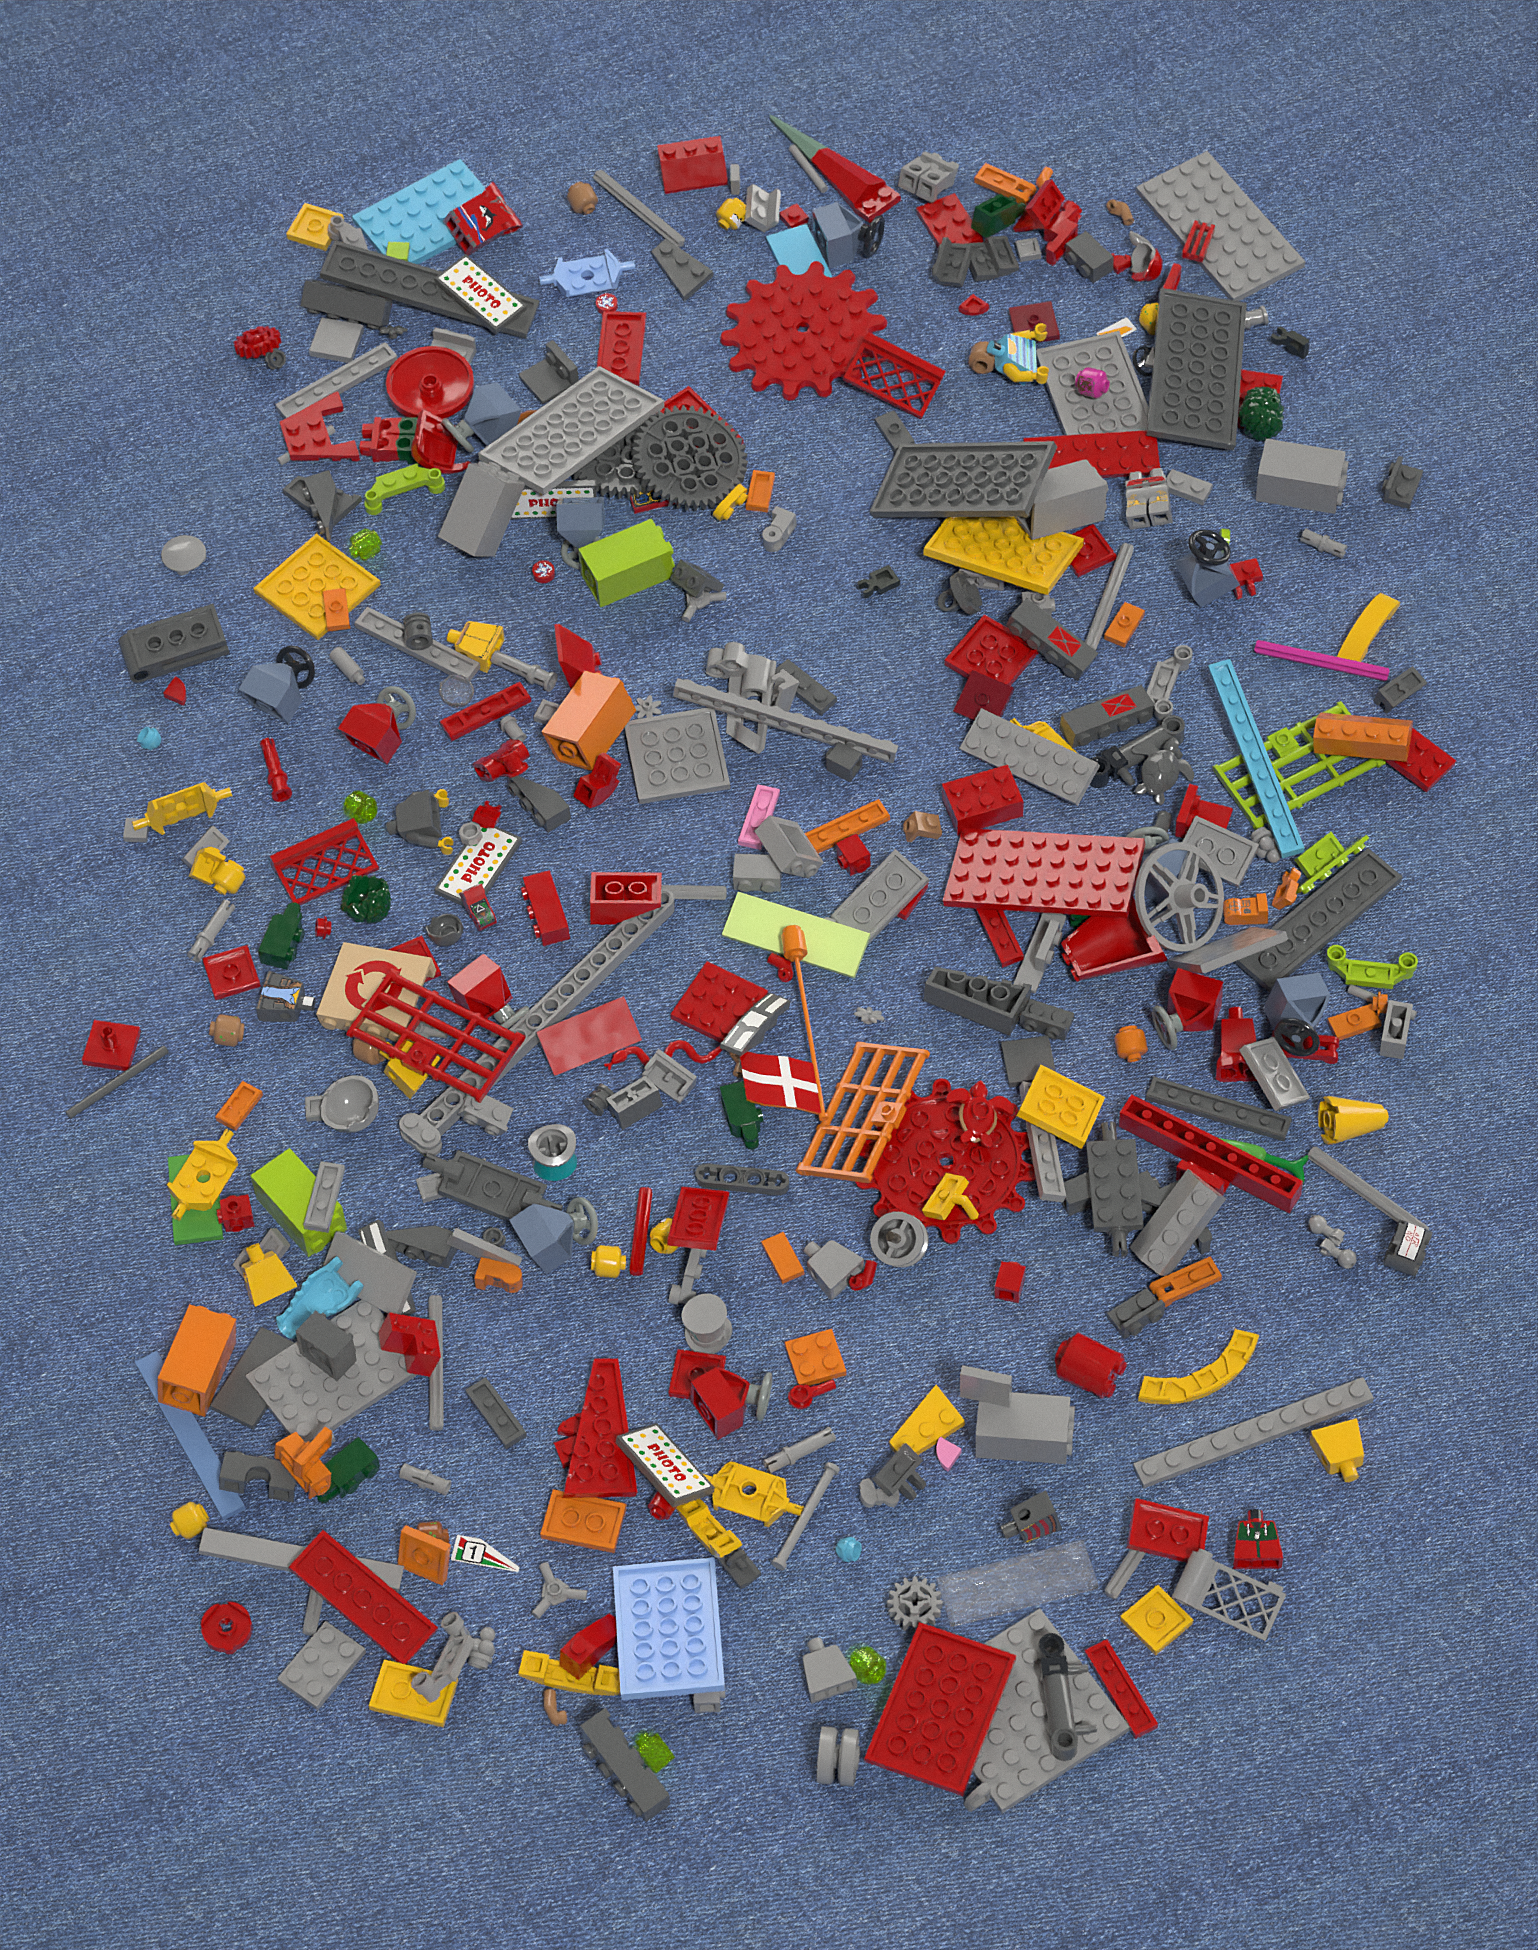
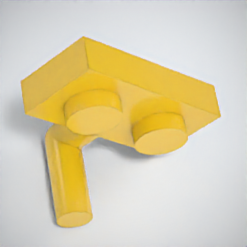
[922,1173,979,1220]

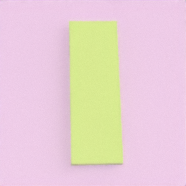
[722,892,871,979]

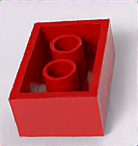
[942,764,1024,836]

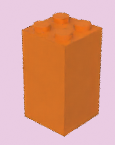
[542,671,636,771]
[158,1304,236,1417]

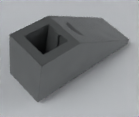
[302,470,338,541]
[507,776,571,833]
[386,1226,457,1269]

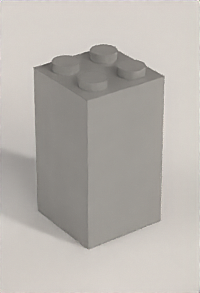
[1256,439,1349,514]
[1015,459,1108,540]
[438,461,526,556]
[976,1392,1075,1464]

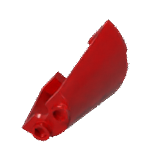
[1061,897,1168,982]

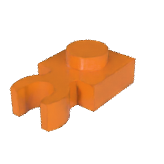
[1272,867,1301,910]

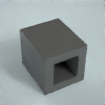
[825,741,863,782]

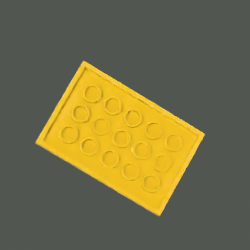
[923,517,1084,595]

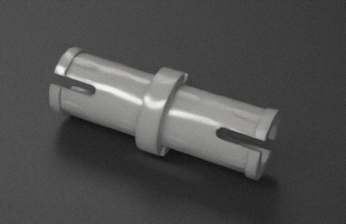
[1300,528,1347,559]
[399,1463,452,1496]

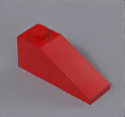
[559,1613,618,1680]

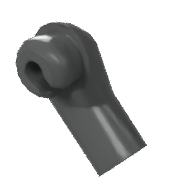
[1144,811,1172,837]

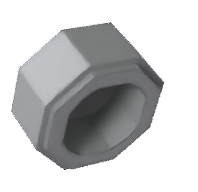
[459,822,483,846]

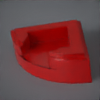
[1111,253,1132,275]
[959,294,989,316]
[163,676,187,706]
[557,1413,581,1437]

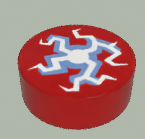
[596,293,618,314]
[532,561,555,583]

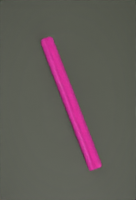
[1254,640,1389,681]

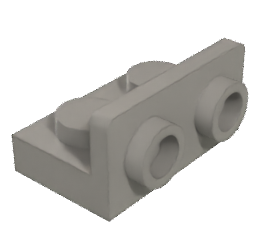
[745,184,781,232]
[430,328,476,364]
[458,1094,514,1136]

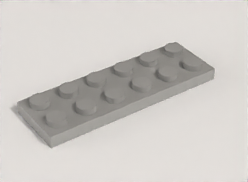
[959,708,1100,806]

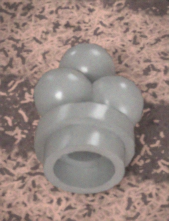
[1250,827,1281,863]
[467,1627,495,1670]

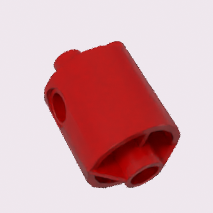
[1055,1333,1127,1399]

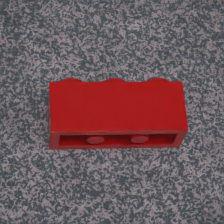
[520,870,570,946]

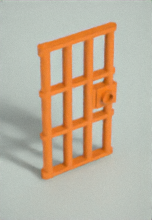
[796,1042,930,1183]

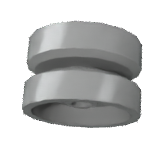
[817,1726,860,1787]

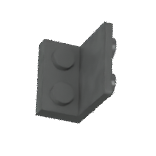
[519,340,579,404]

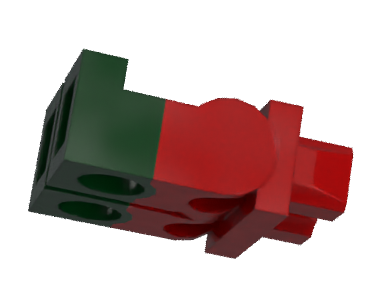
[359,417,418,465]

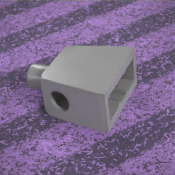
[804,1240,864,1301]
[802,1638,857,1704]

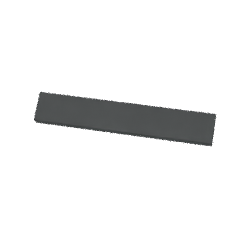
[1146,1076,1292,1142]

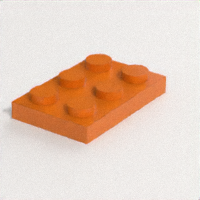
[540,1489,627,1553]

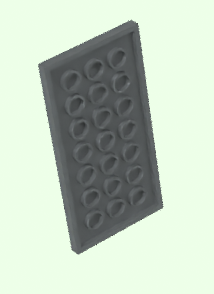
[1147,288,1246,450]
[870,441,1057,518]

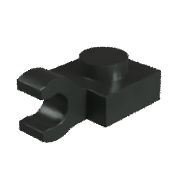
[1270,326,1310,359]

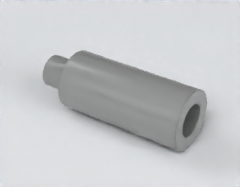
[329,647,366,685]

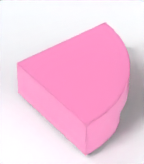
[936,1437,962,1472]

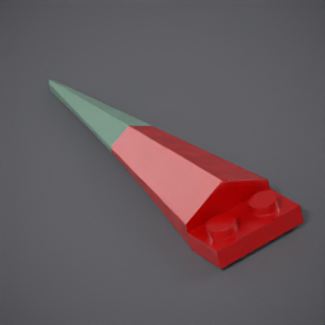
[770,115,901,223]

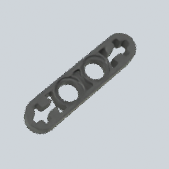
[695,1163,790,1196]

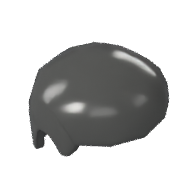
[425,914,464,947]

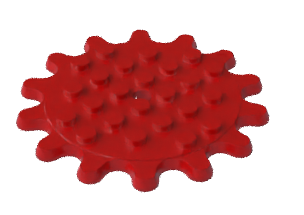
[720,261,888,401]
[855,1078,1036,1245]

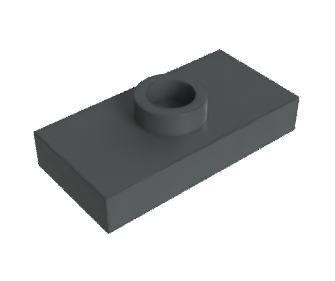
[875,410,915,453]

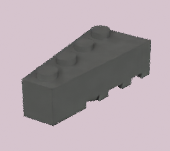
[924,967,1032,1036]
[580,1708,671,1823]

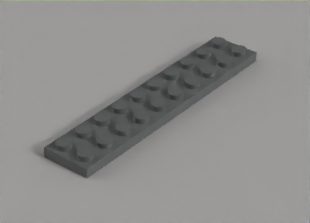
[320,240,540,339]

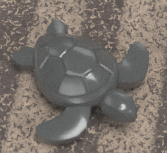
[1131,738,1194,806]

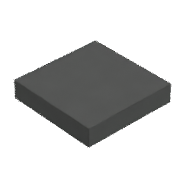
[1001,1035,1056,1088]

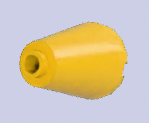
[1318,1096,1388,1145]

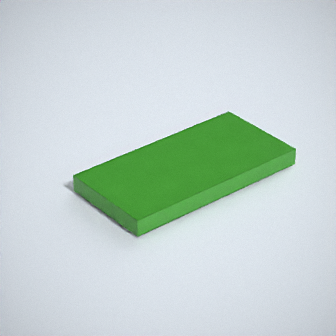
[168,1154,224,1245]

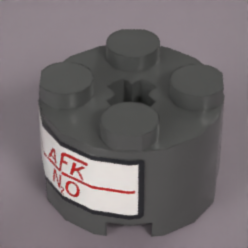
[1383,1219,1433,1277]

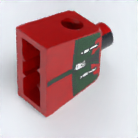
[1233,1509,1283,1569]

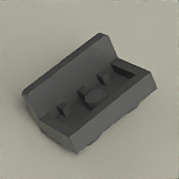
[932,237,974,287]

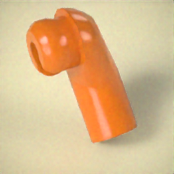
[1036,167,1053,189]

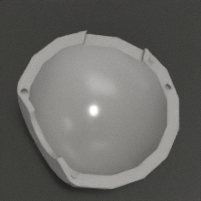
[320,1075,379,1133]

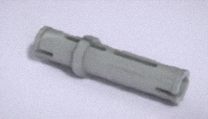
[187,900,235,962]
[763,1427,836,1474]

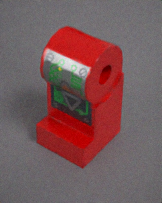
[459,884,497,931]

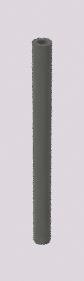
[65,1045,169,1119]

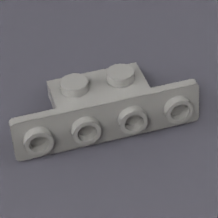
[1014,913,1066,993]

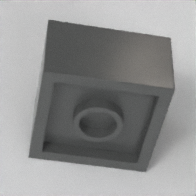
[296,1310,357,1381]

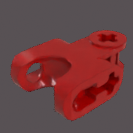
[472,739,530,782]

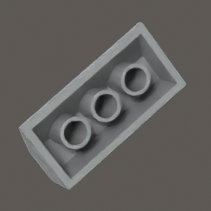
[1130,1169,1226,1276]

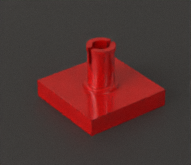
[82,1020,141,1071]

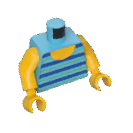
[987,323,1049,385]

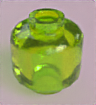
[348,528,383,561]
[343,790,378,824]
[849,1646,887,1685]

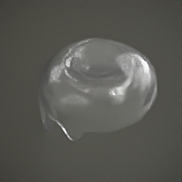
[439,675,474,709]

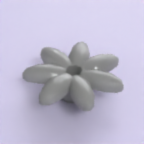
[635,695,661,719]
[854,1007,885,1024]

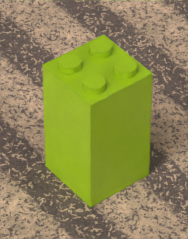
[578,518,675,608]
[250,1148,347,1257]

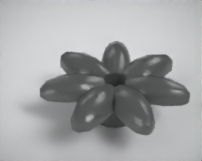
[379,325,407,339]

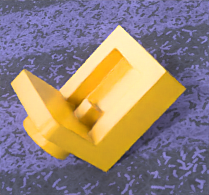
[189,847,226,885]

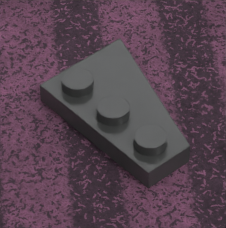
[651,239,714,302]
[283,476,362,527]

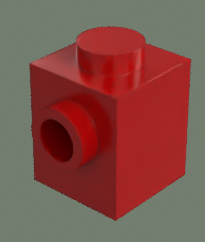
[836,834,871,876]

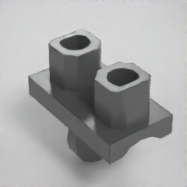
[714,1547,761,1589]

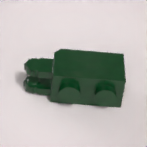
[971,193,1026,238]
[258,902,305,970]
[720,1081,764,1150]
[316,1437,380,1504]

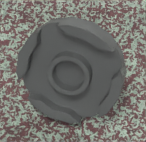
[938,571,982,615]

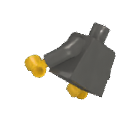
[386,789,454,855]

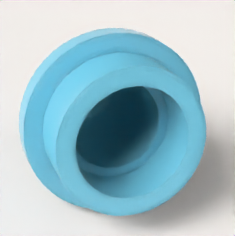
[137,727,161,750]
[835,1537,862,1562]

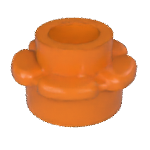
[1372,992,1388,1016]

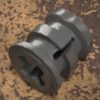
[583,1084,614,1116]

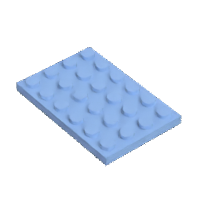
[613,1557,725,1700]

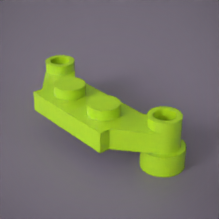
[364,464,445,515]
[1326,945,1418,989]

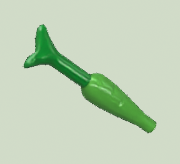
[1217,1137,1309,1183]

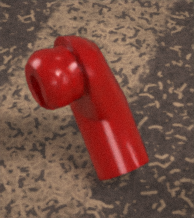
[767,953,794,982]
[848,1260,878,1291]

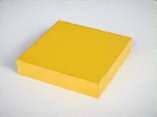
[286,203,344,251]
[1120,1585,1193,1656]

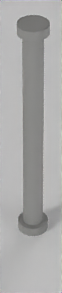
[771,1462,840,1570]

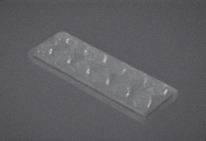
[936,1540,1098,1627]

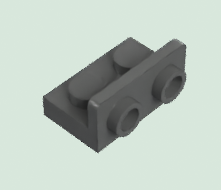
[1381,456,1423,509]
[671,559,725,598]
[1020,999,1075,1041]
[1107,1288,1165,1339]

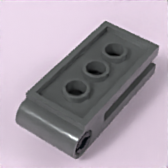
[118,604,230,682]

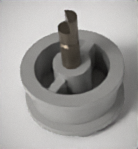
[870,1212,929,1268]

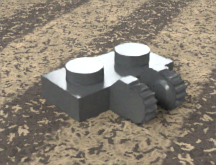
[872,1443,926,1501]

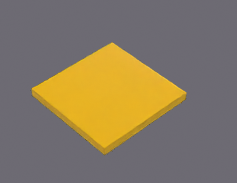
[253,533,381,640]

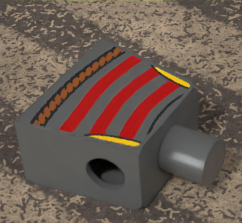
[1000,1490,1062,1543]

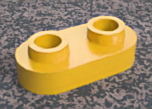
[713,484,748,521]

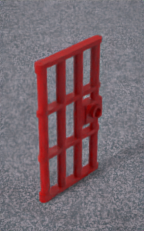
[346,969,526,1103]

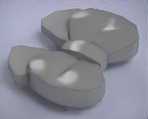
[859,1478,900,1508]

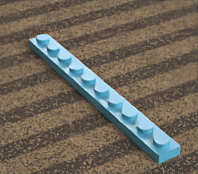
[1208,659,1304,858]

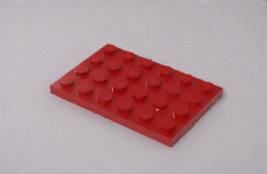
[864,1622,1017,1796]

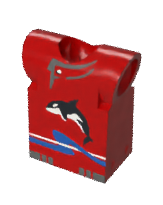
[443,181,523,256]

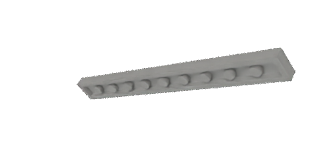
[673,678,898,763]
[1133,1377,1374,1489]

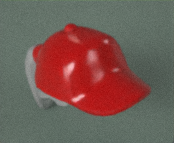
[1129,231,1163,281]

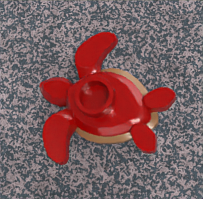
[945,1080,1015,1149]

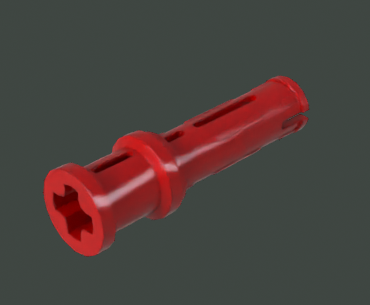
[260,738,292,802]

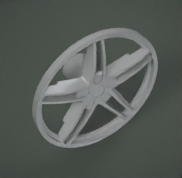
[1135,842,1224,952]

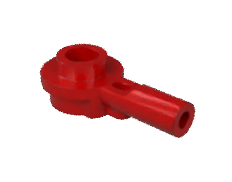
[788,1379,836,1409]

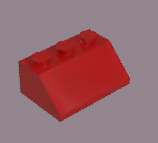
[657,136,728,194]

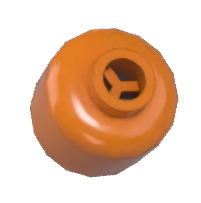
[1114,1025,1148,1063]

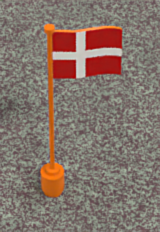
[739,925,829,1121]

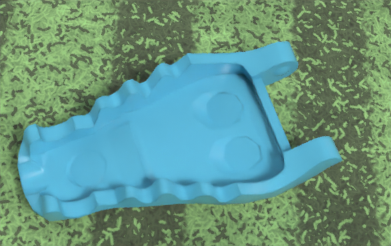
[276,1256,364,1339]

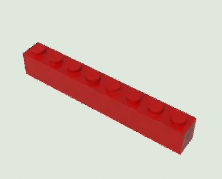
[1119,1094,1303,1214]

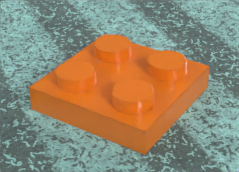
[784,1329,847,1386]
[397,1525,451,1585]

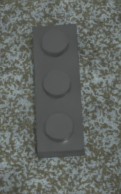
[775,659,837,716]
[465,1377,527,1449]

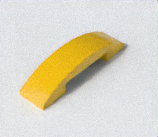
[1337,593,1400,662]
[676,1499,742,1558]
[518,1650,621,1695]

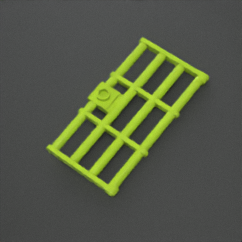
[1212,701,1386,830]

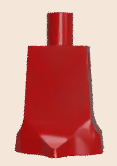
[1216,1007,1257,1082]

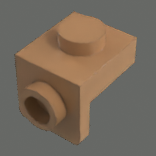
[903,811,942,842]

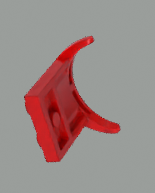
[411,409,471,474]

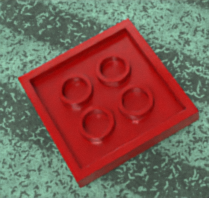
[945,614,1039,686]
[671,961,768,1043]

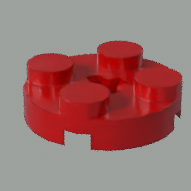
[201,1602,253,1654]

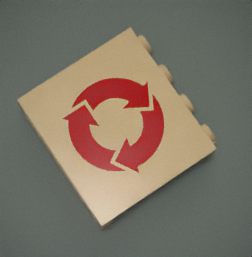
[316,942,436,1042]

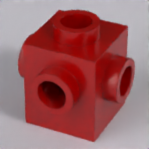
[217,1194,255,1232]

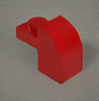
[574,752,621,809]

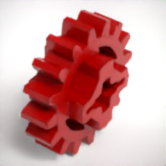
[234,326,282,359]

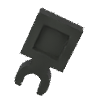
[857,565,900,598]

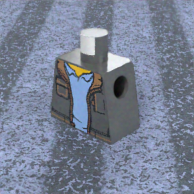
[256,971,316,1022]

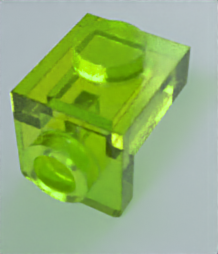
[631,1732,675,1774]

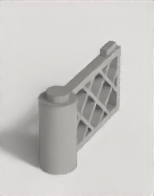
[1171,1548,1286,1641]

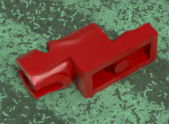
[1044,200,1082,266]

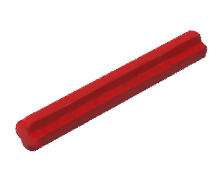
[629,1187,652,1276]

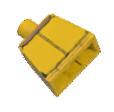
[447,621,505,673]

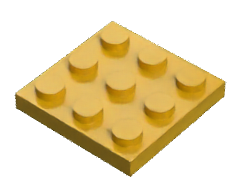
[1017,1065,1105,1149]

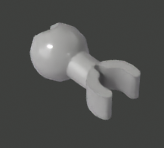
[1308,1215,1345,1247]
[1320,1238,1357,1269]

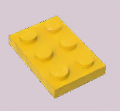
[369,1660,458,1728]

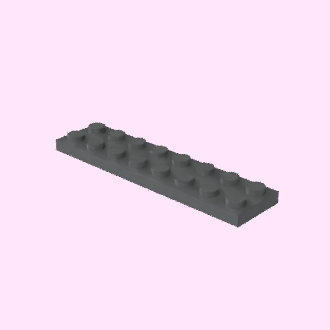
[1235,848,1402,992]

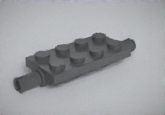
[1086,1122,1143,1257]
[423,1150,563,1223]

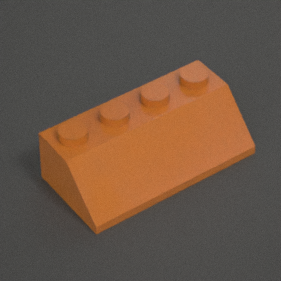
[1313,712,1413,761]

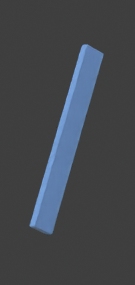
[135,1351,246,1521]

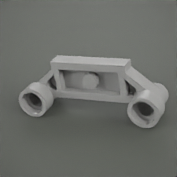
[328,215,368,290]
[1147,645,1193,725]
[668,1248,708,1305]
[411,1612,475,1702]

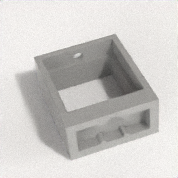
[755,815,824,878]

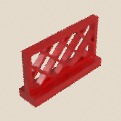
[843,331,946,419]
[270,818,379,905]

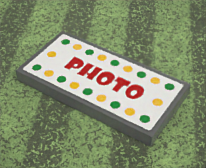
[435,254,527,334]
[511,480,597,519]
[434,826,522,907]
[615,1423,715,1508]

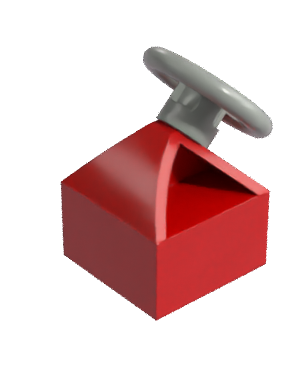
[338,686,416,765]
[447,954,529,1037]
[1152,968,1224,1050]
[691,1367,773,1441]

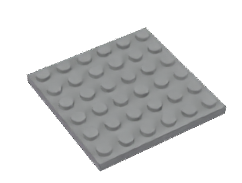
[972,1608,1130,1813]

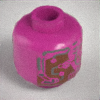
[1075,367,1110,399]

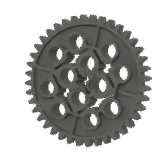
[631,405,748,511]
[574,414,679,499]

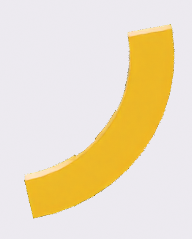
[1138,1329,1259,1404]

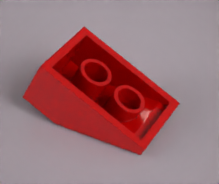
[554,624,603,689]
[590,872,662,925]

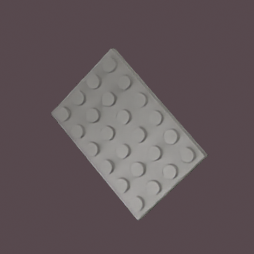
[1036,331,1149,435]
[245,1300,417,1443]

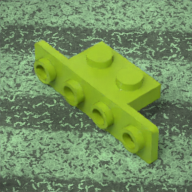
[1294,832,1369,894]

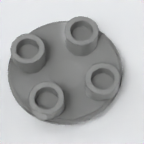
[161,535,207,575]

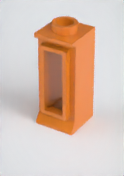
[274,1432,331,1499]

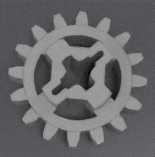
[887,1576,943,1632]

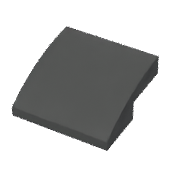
[965,236,1020,281]

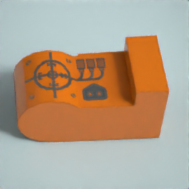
[1223,893,1268,925]
[474,1257,523,1293]

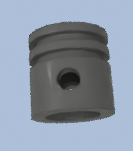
[403,612,433,650]

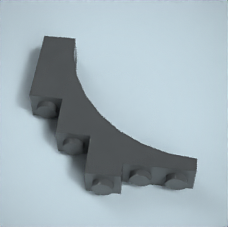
[1061,1170,1212,1255]

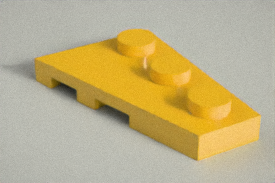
[889,1385,965,1455]

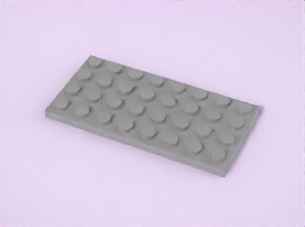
[1136,151,1305,301]
[478,366,664,495]

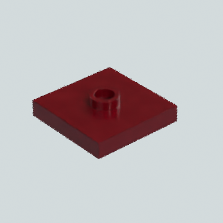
[1008,301,1060,343]
[953,670,1015,721]

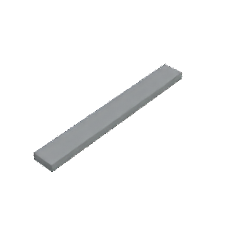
[199,1528,404,1593]

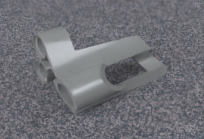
[706,642,777,754]

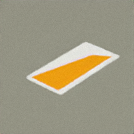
[1096,318,1137,337]

